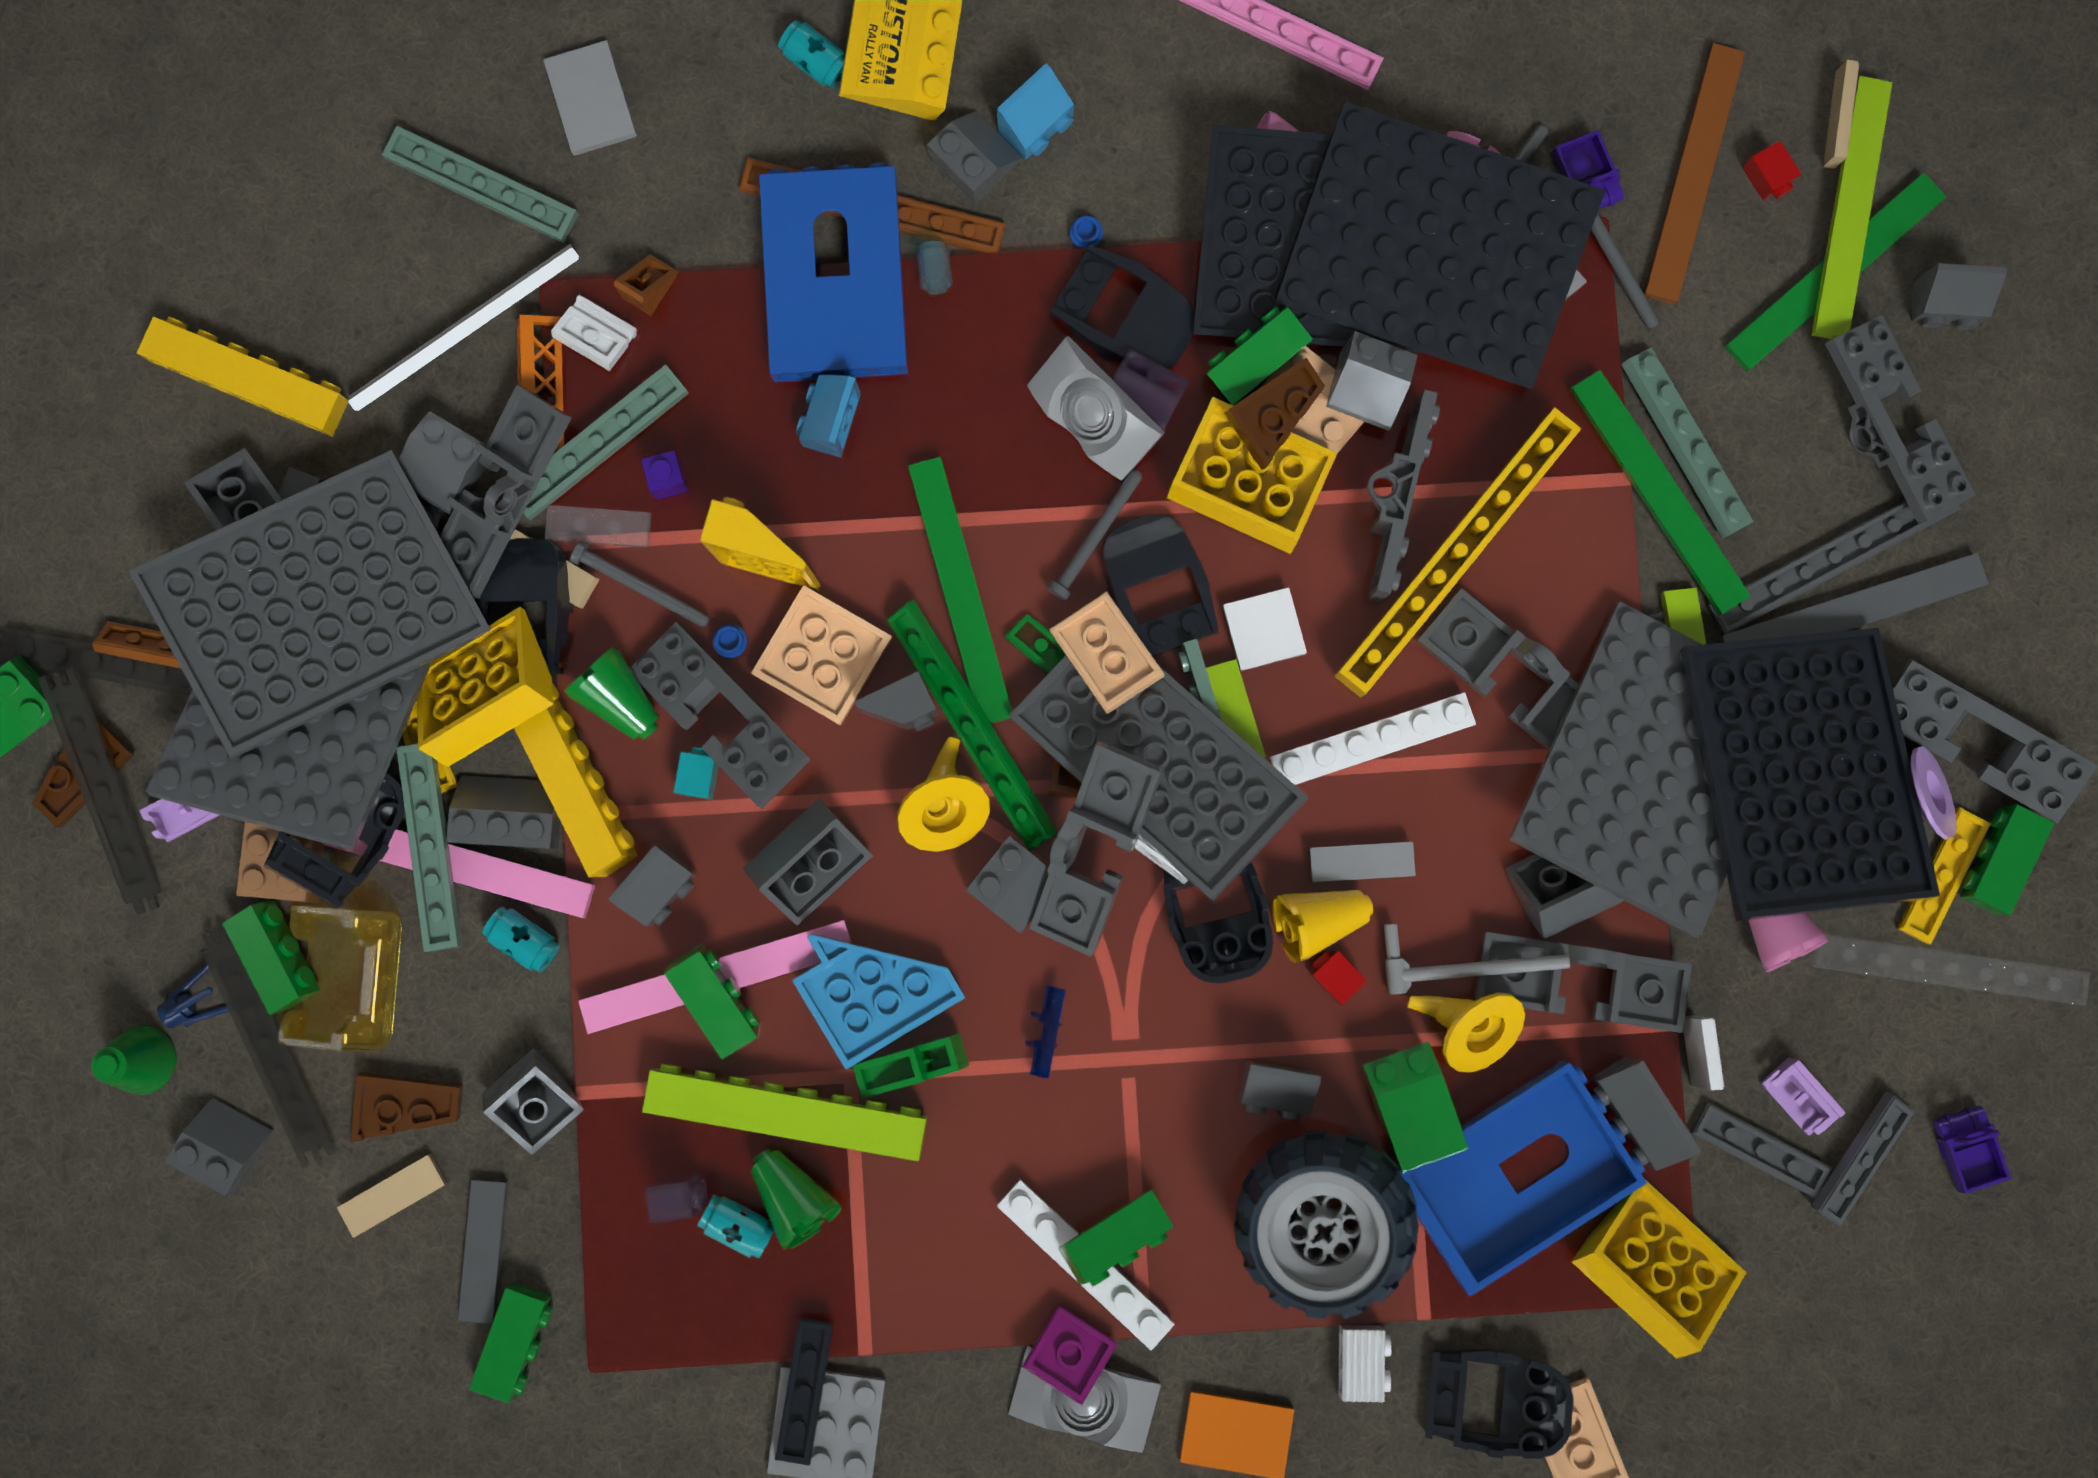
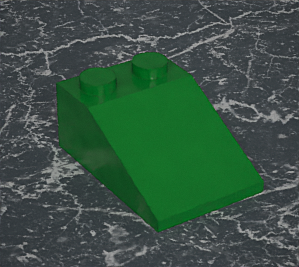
[0,654,66,757]
[1363,1041,1468,1173]

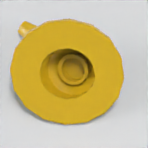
[897,737,990,852]
[1407,993,1525,1072]

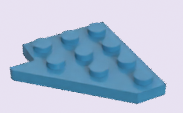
[792,933,965,1069]

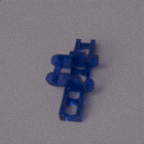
[1025,986,1066,1079]

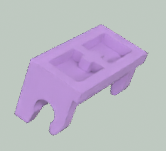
[139,799,219,842]
[1760,1058,1846,1136]

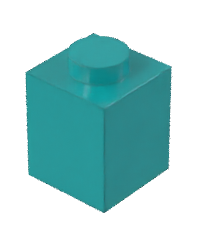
[673,747,719,800]

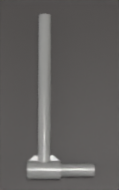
[1383,924,1570,994]

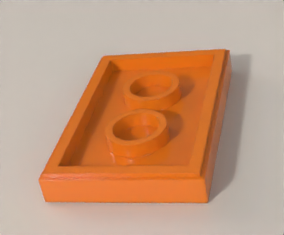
[1179,1390,1295,1478]

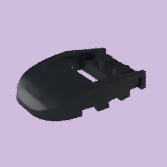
[1049,245,1194,376]
[1101,514,1219,657]
[475,538,574,674]
[263,773,404,909]
[1163,862,1273,984]
[1425,1349,1573,1459]

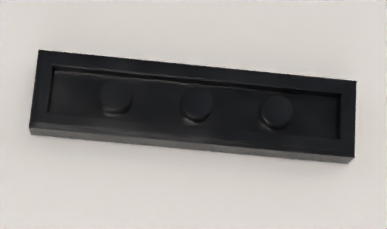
[775,1316,834,1466]

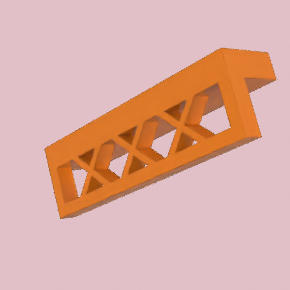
[516,315,564,452]

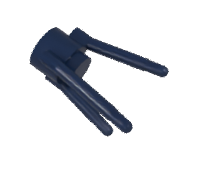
[157,962,253,1029]

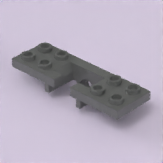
[1825,315,1976,525]
[440,385,572,599]
[1366,390,1441,603]
[1416,588,1579,750]
[630,622,811,809]
[1892,659,2098,824]
[1029,741,1164,957]
[1474,932,1692,1033]

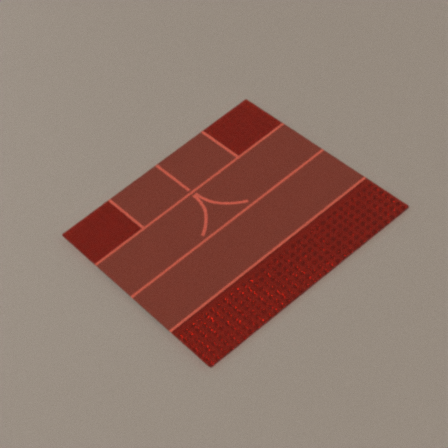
[540,217,1694,1373]

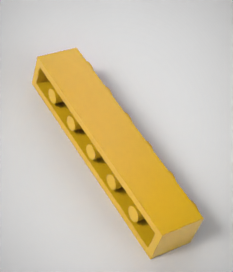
[137,316,348,437]
[514,683,638,877]

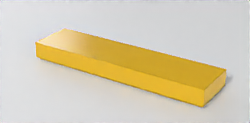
[1897,807,1991,945]

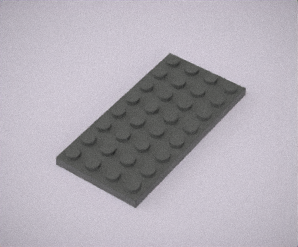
[1009,656,1308,902]

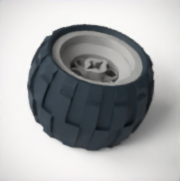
[1233,1130,1419,1320]

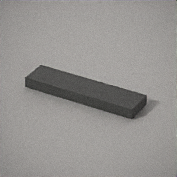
[1810,1091,1914,1227]
[1690,1102,1832,1198]
[458,1179,508,1323]

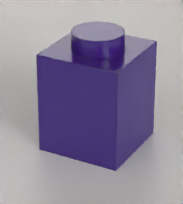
[641,450,690,500]

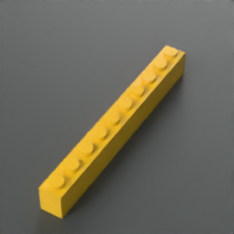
[1334,407,1581,698]

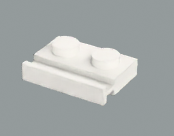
[551,295,637,371]

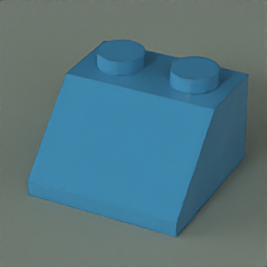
[997,63,1074,160]
[796,375,861,458]

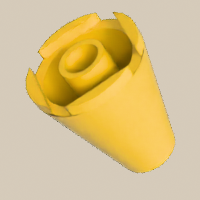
[1272,890,1373,963]

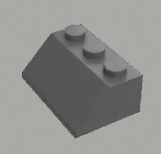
[184,448,282,531]
[446,775,561,850]
[742,798,873,926]
[1505,854,1624,939]
[1590,1056,1702,1171]

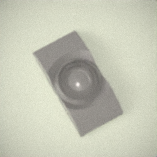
[1027,336,1165,481]
[1008,1345,1161,1453]

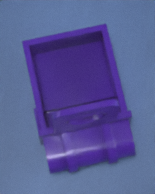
[1551,130,1624,209]
[1933,1106,2011,1194]

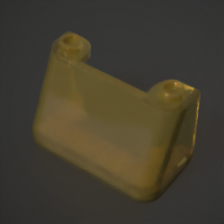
[278,905,402,1052]

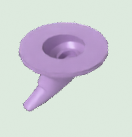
[1911,746,1957,839]

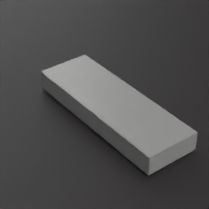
[1309,842,1416,882]

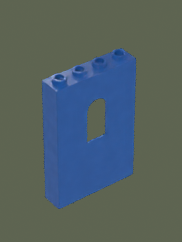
[759,163,908,382]
[1398,1061,1647,1297]

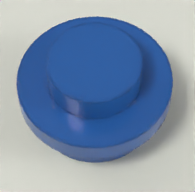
[1070,216,1103,250]
[713,624,748,659]

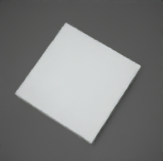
[1222,588,1307,671]
[1683,1015,1724,1091]

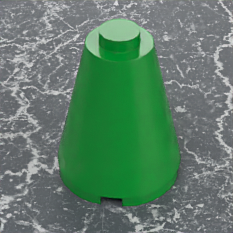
[564,645,659,740]
[91,1025,177,1095]
[751,1149,842,1250]

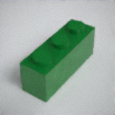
[1206,306,1313,406]
[1960,804,2055,916]
[222,899,321,1015]
[664,943,760,1059]
[1058,1190,1174,1287]
[469,1283,554,1404]

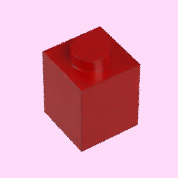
[1742,141,1801,201]
[1310,950,1367,1005]

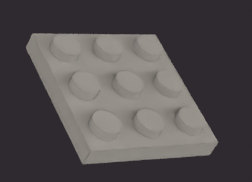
[767,1365,886,1478]

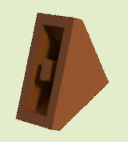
[614,254,678,316]

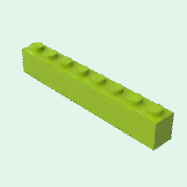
[642,1063,928,1161]

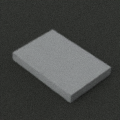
[543,40,637,156]

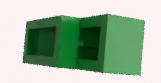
[853,1032,970,1098]

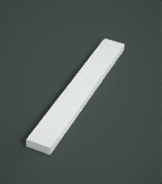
[348,244,579,411]

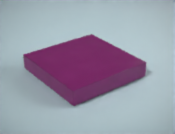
[1021,1305,1118,1405]

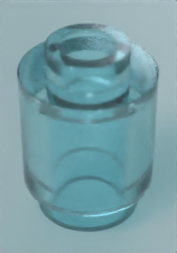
[916,241,954,295]

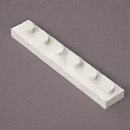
[1269,692,1476,785]
[997,1179,1175,1351]

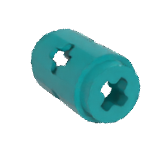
[778,20,845,89]
[482,906,560,973]
[697,1195,774,1259]

